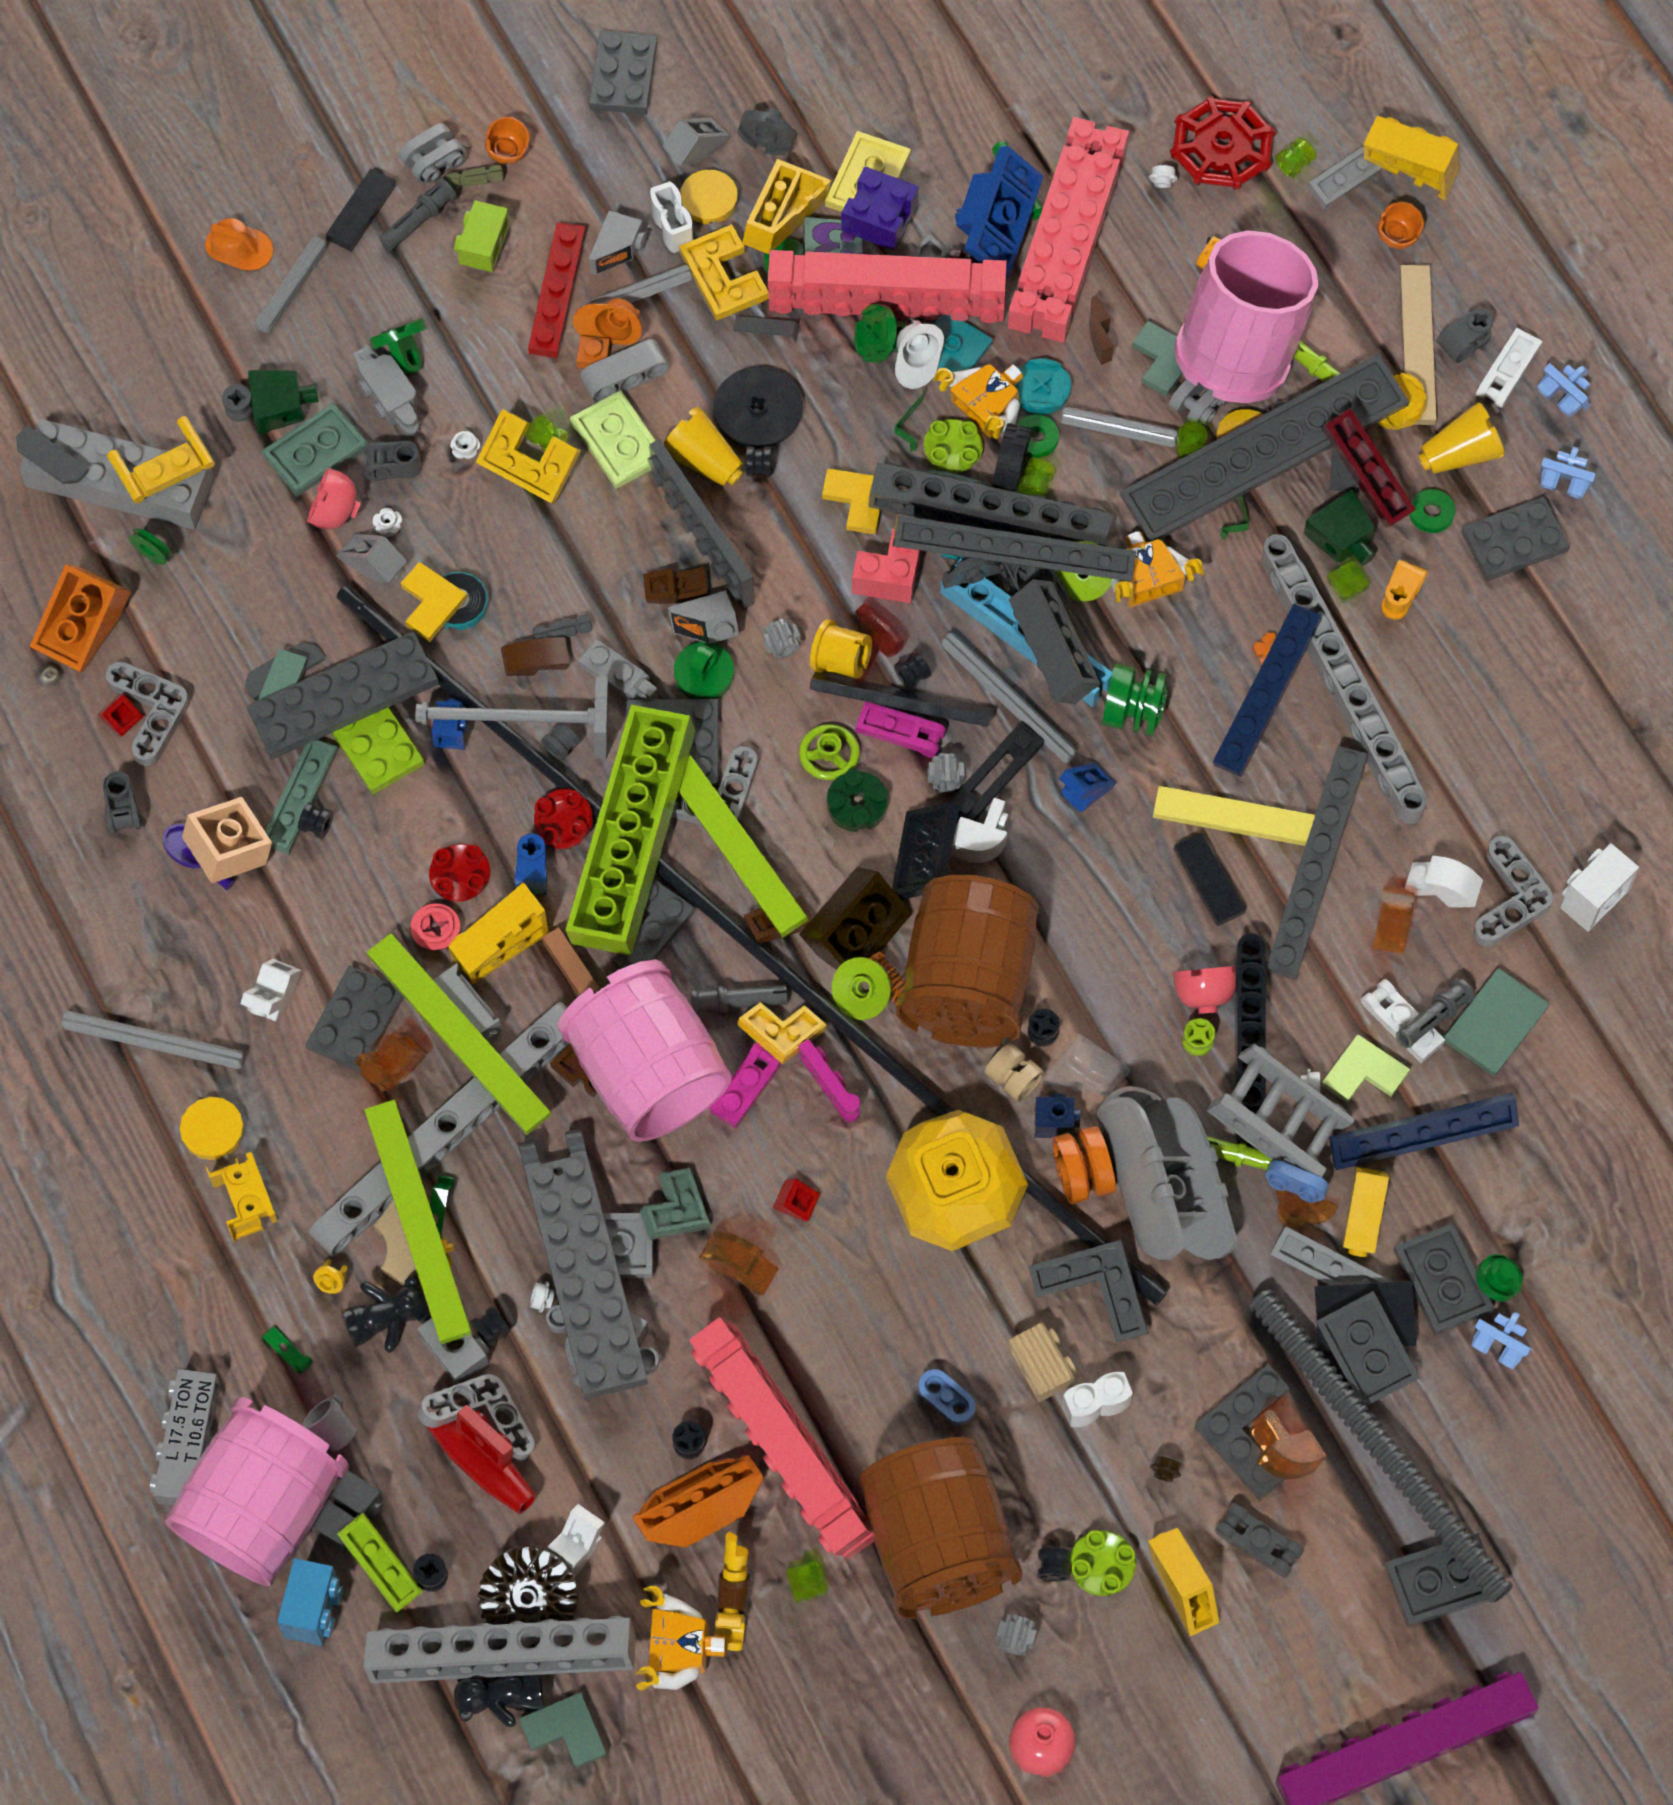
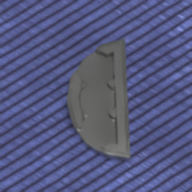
[941,558,1002,589]

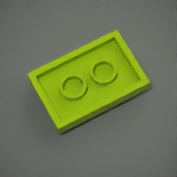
[331,707,425,795]

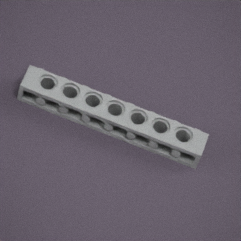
[363,1616,636,1683]

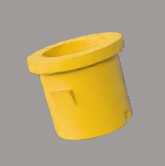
[810,619,872,679]

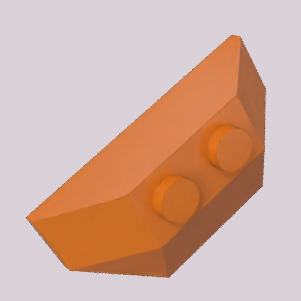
[633,1455,763,1548]

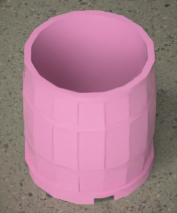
[1174,231,1318,404]
[557,959,732,1142]
[164,1397,350,1586]

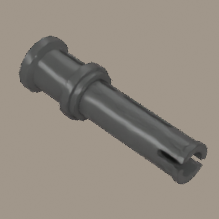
[379,178,457,251]
[1396,978,1474,1048]
[691,985,787,1015]

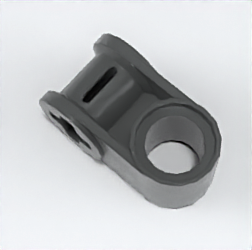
[1436,308,1494,363]
[364,441,422,481]
[103,771,141,834]

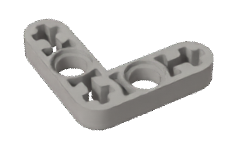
[106,662,189,766]
[671,746,758,826]
[1473,836,1553,947]
[417,1374,535,1463]

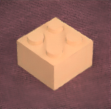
[182,797,272,883]

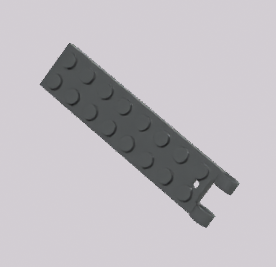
[518,1128,648,1400]

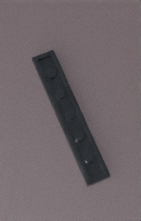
[809,672,994,727]

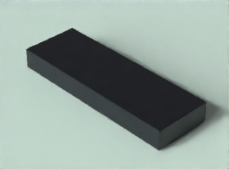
[326,168,396,252]
[1174,833,1245,926]

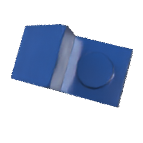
[1059,762,1116,812]

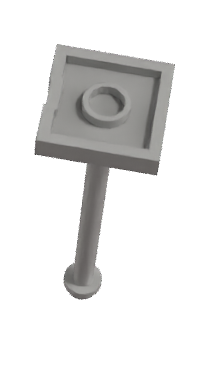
[416,676,608,758]

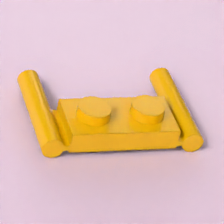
[106,416,215,503]

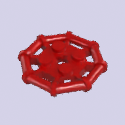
[1170,96,1276,190]

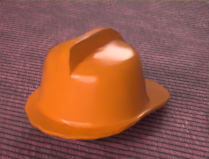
[205,218,274,271]
[573,298,642,345]

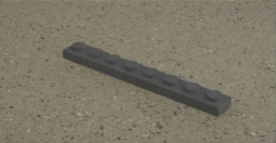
[892,516,1136,582]
[1266,746,1367,980]

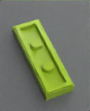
[336,1513,423,1612]

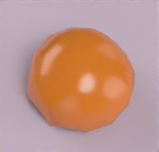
[485,117,530,164]
[1377,201,1424,250]

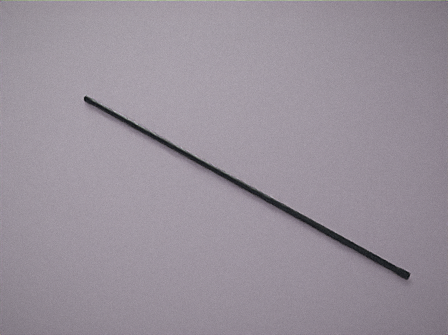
[336,585,1168,1306]

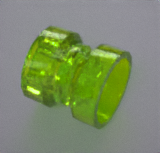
[1275,137,1316,178]
[526,415,568,452]
[1176,421,1207,459]
[1018,458,1056,497]

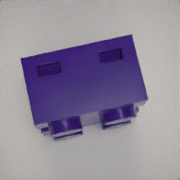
[841,166,919,251]

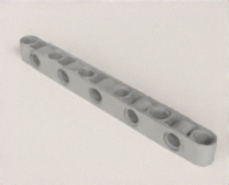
[1261,534,1427,824]
[309,1002,570,1256]

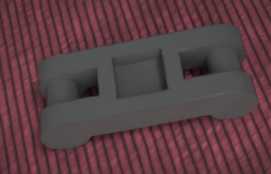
[1214,1503,1304,1578]

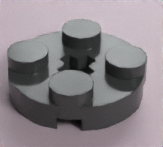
[738,108,797,155]

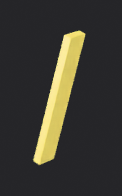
[1153,786,1315,846]

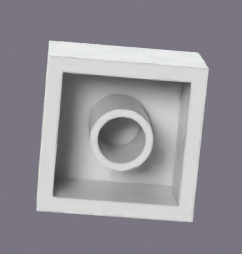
[1560,843,1639,932]

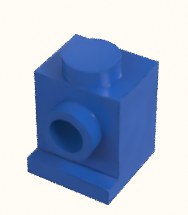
[432,699,467,750]

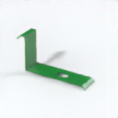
[894,390,924,451]
[1220,496,1249,540]
[430,1175,454,1239]
[262,1326,314,1374]

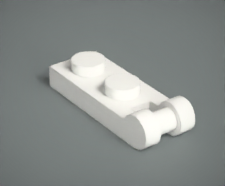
[1476,328,1542,408]
[1361,979,1445,1064]

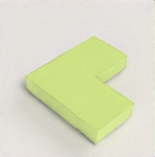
[1321,1035,1410,1103]

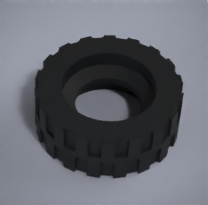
[992,423,1031,491]

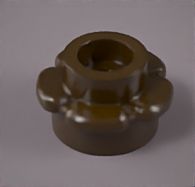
[1150,1456,1181,1482]

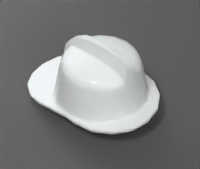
[895,320,944,389]

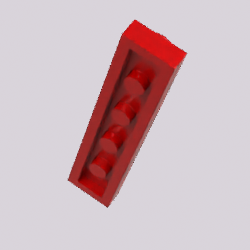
[528,222,586,358]

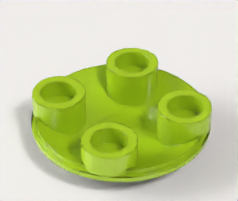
[923,419,983,473]
[1070,1530,1136,1596]

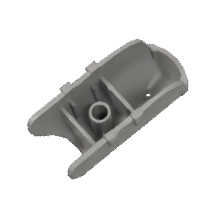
[1096,1086,1237,1261]

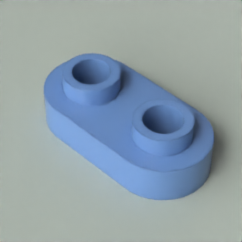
[1265,1160,1329,1203]
[918,1369,976,1425]

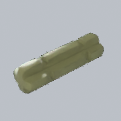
[446,164,503,189]

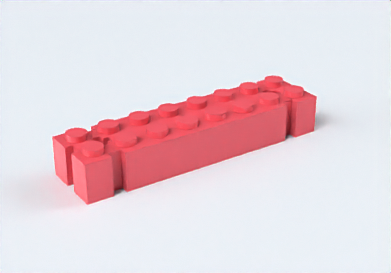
[1008,117,1129,343]
[768,250,1007,323]
[689,1317,874,1560]

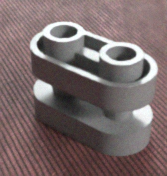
[398,123,466,183]
[1169,379,1229,427]

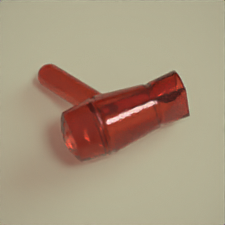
[855,603,905,681]

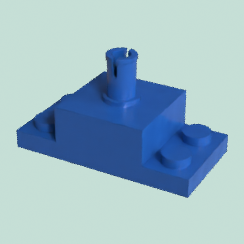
[955,146,1044,279]

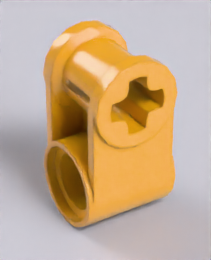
[1381,559,1428,620]

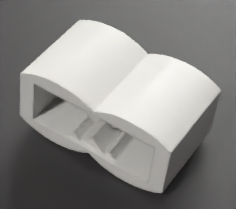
[650,181,693,253]
[1062,1372,1133,1427]

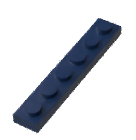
[1213,604,1322,777]
[1329,1093,1519,1170]

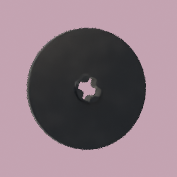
[714,367,803,448]

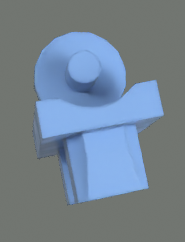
[1537,363,1591,418]
[1540,446,1595,499]
[1471,1312,1532,1370]

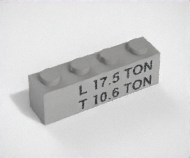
[150,1369,221,1506]

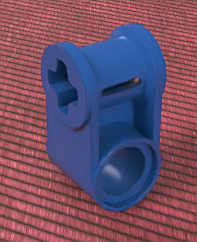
[515,833,547,895]

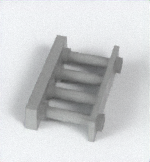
[1207,1044,1355,1178]

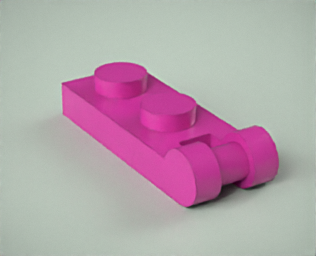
[855,701,946,758]
[798,1039,860,1122]
[710,1042,782,1129]

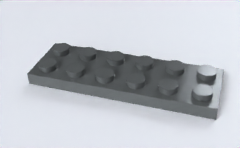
[648,439,754,609]
[246,631,439,760]

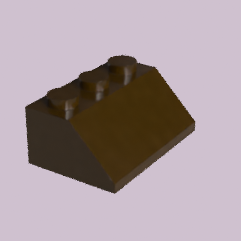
[799,867,912,970]

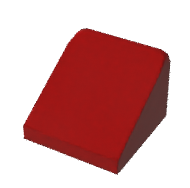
[97,694,144,737]
[773,1178,821,1222]

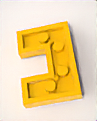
[679,224,769,321]
[476,409,581,504]

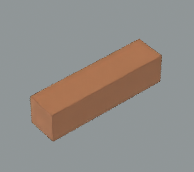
[542,927,600,996]

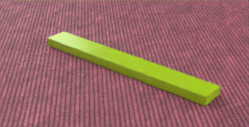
[678,754,808,938]
[366,933,551,1135]
[364,1099,472,1345]

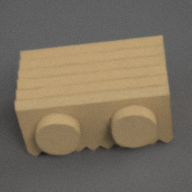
[1008,1322,1076,1403]

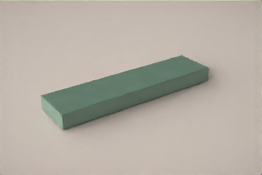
[265,739,338,856]

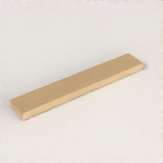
[1399,265,1437,425]

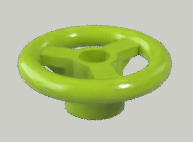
[799,724,860,781]

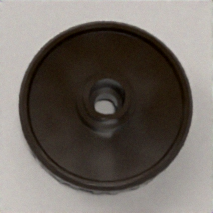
[477,1546,578,1648]

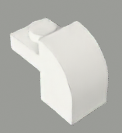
[951,798,1009,863]
[1404,856,1483,907]
[240,959,301,1021]
[546,1504,605,1577]

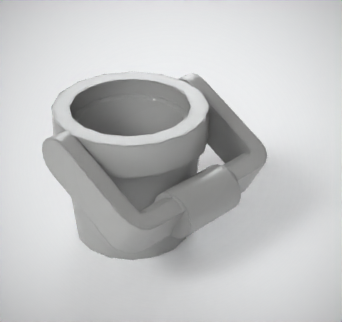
[302,1393,356,1452]

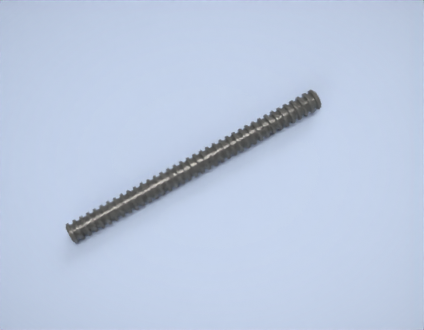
[1249,1289,1513,1603]

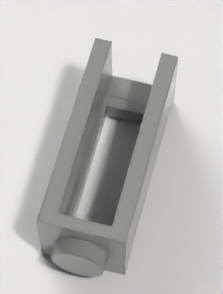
[433,962,502,1044]

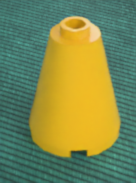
[1418,402,1505,474]
[663,406,744,486]

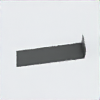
[733,316,800,343]

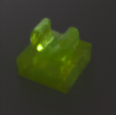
[1327,561,1370,603]
[785,1560,827,1604]

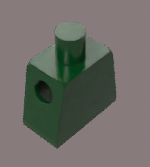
[248,370,319,434]
[1304,490,1376,566]

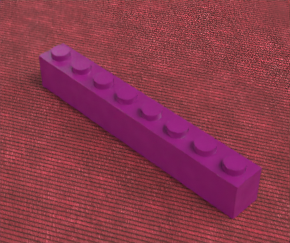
[1275,1671,1539,1805]

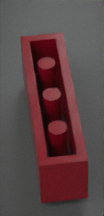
[1321,408,1416,528]

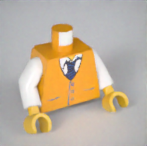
[932,364,1023,439]
[1110,532,1205,608]
[635,1586,727,1691]

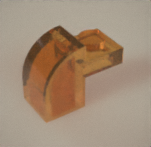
[1373,887,1415,954]
[354,1031,428,1091]
[699,1231,779,1295]
[1250,1409,1327,1480]

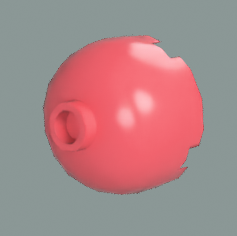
[307,468,361,530]
[1173,966,1236,1014]
[1009,1707,1076,1777]

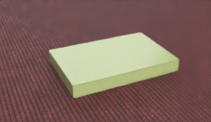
[570,390,656,489]

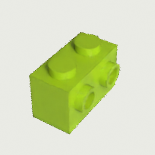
[454,200,510,272]

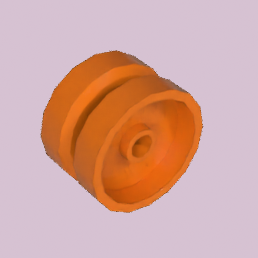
[1052,1126,1116,1205]

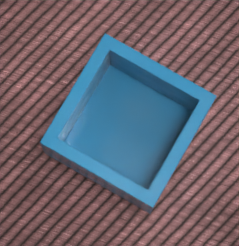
[277,1558,343,1646]

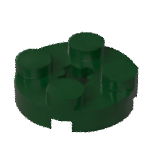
[827,769,888,832]

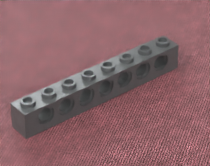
[868,462,1113,546]

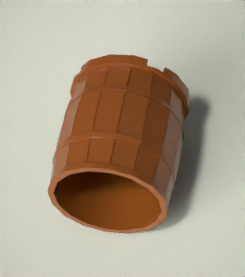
[896,875,1039,1048]
[860,1437,1023,1619]

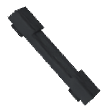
[949,722,1044,823]

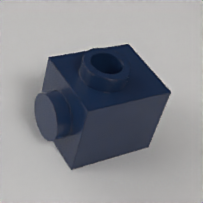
[1035,1094,1080,1138]

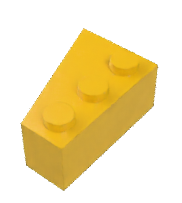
[1363,116,1459,200]
[742,159,831,254]

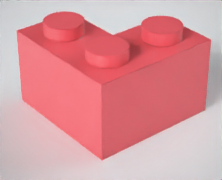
[852,529,922,603]

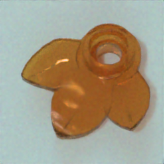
[1276,1177,1337,1228]

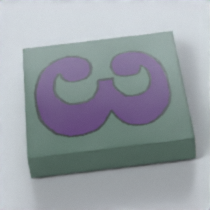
[803,217,863,255]

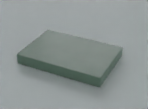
[261,403,368,497]
[1444,968,1550,1077]

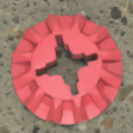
[410,904,460,952]

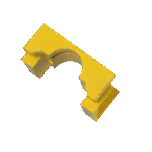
[206,1152,278,1242]

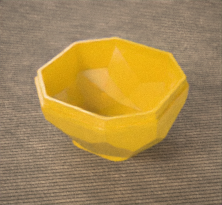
[886,1110,1028,1252]

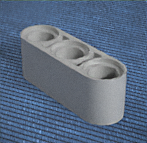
[580,339,670,402]

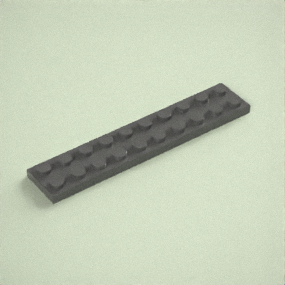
[1120,353,1409,542]

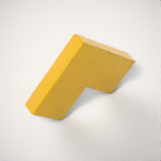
[822,468,881,535]
[400,562,468,642]
[737,1002,827,1064]

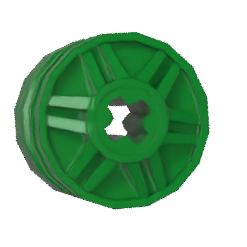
[1102,663,1168,736]

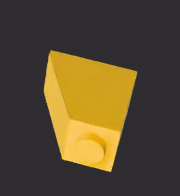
[1342,1166,1389,1257]
[1148,1527,1220,1637]

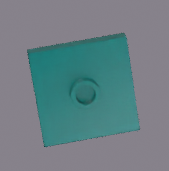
[933,315,993,372]

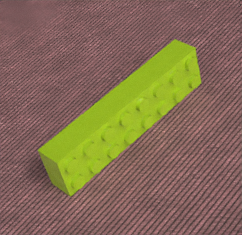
[565,705,695,956]

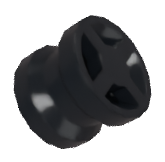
[746,447,771,477]
[894,651,931,690]
[298,802,334,839]
[1027,1009,1060,1047]
[470,1306,510,1347]
[672,1421,705,1460]
[1037,1547,1071,1582]
[413,1554,448,1592]

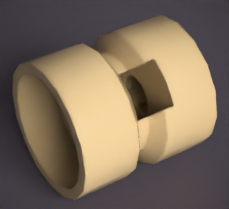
[984,1043,1045,1103]

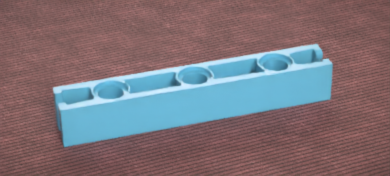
[940,559,1113,707]

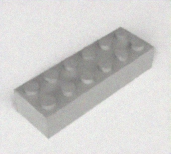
[19,419,214,530]

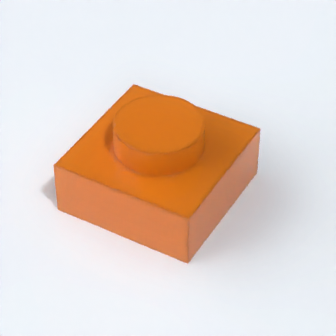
[576,336,610,368]

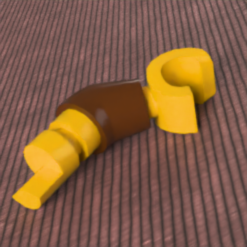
[714,1531,750,1651]

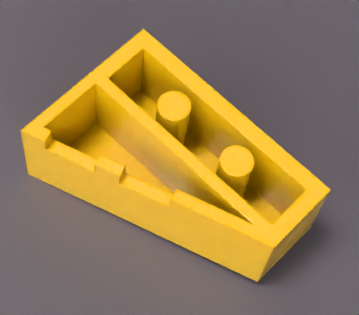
[448,882,549,985]

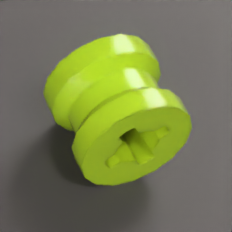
[1182,1018,1215,1056]

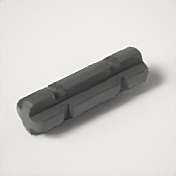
[532,614,592,639]

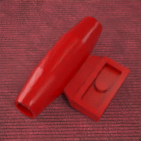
[427,1405,537,1514]

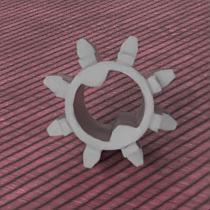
[763,619,801,659]
[928,753,965,792]
[995,1614,1037,1656]

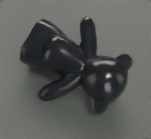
[341,1277,431,1353]
[454,1675,544,1728]

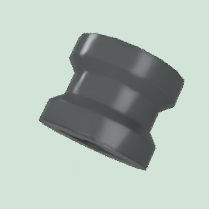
[222,384,253,422]
[541,723,580,761]

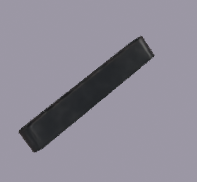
[1235,933,1266,1147]

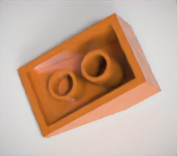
[29,564,131,672]

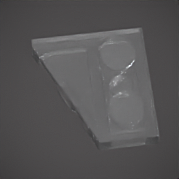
[1043,1033,1130,1096]

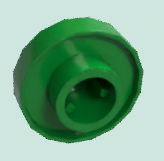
[1476,1254,1523,1302]

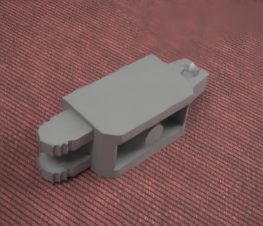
[353,345,420,437]

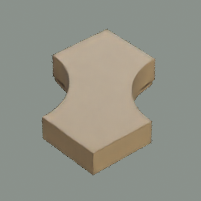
[374,1201,418,1286]

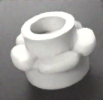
[1149,165,1177,188]
[450,431,480,459]
[372,508,402,537]
[1301,1069,1320,1093]
[530,1281,554,1313]

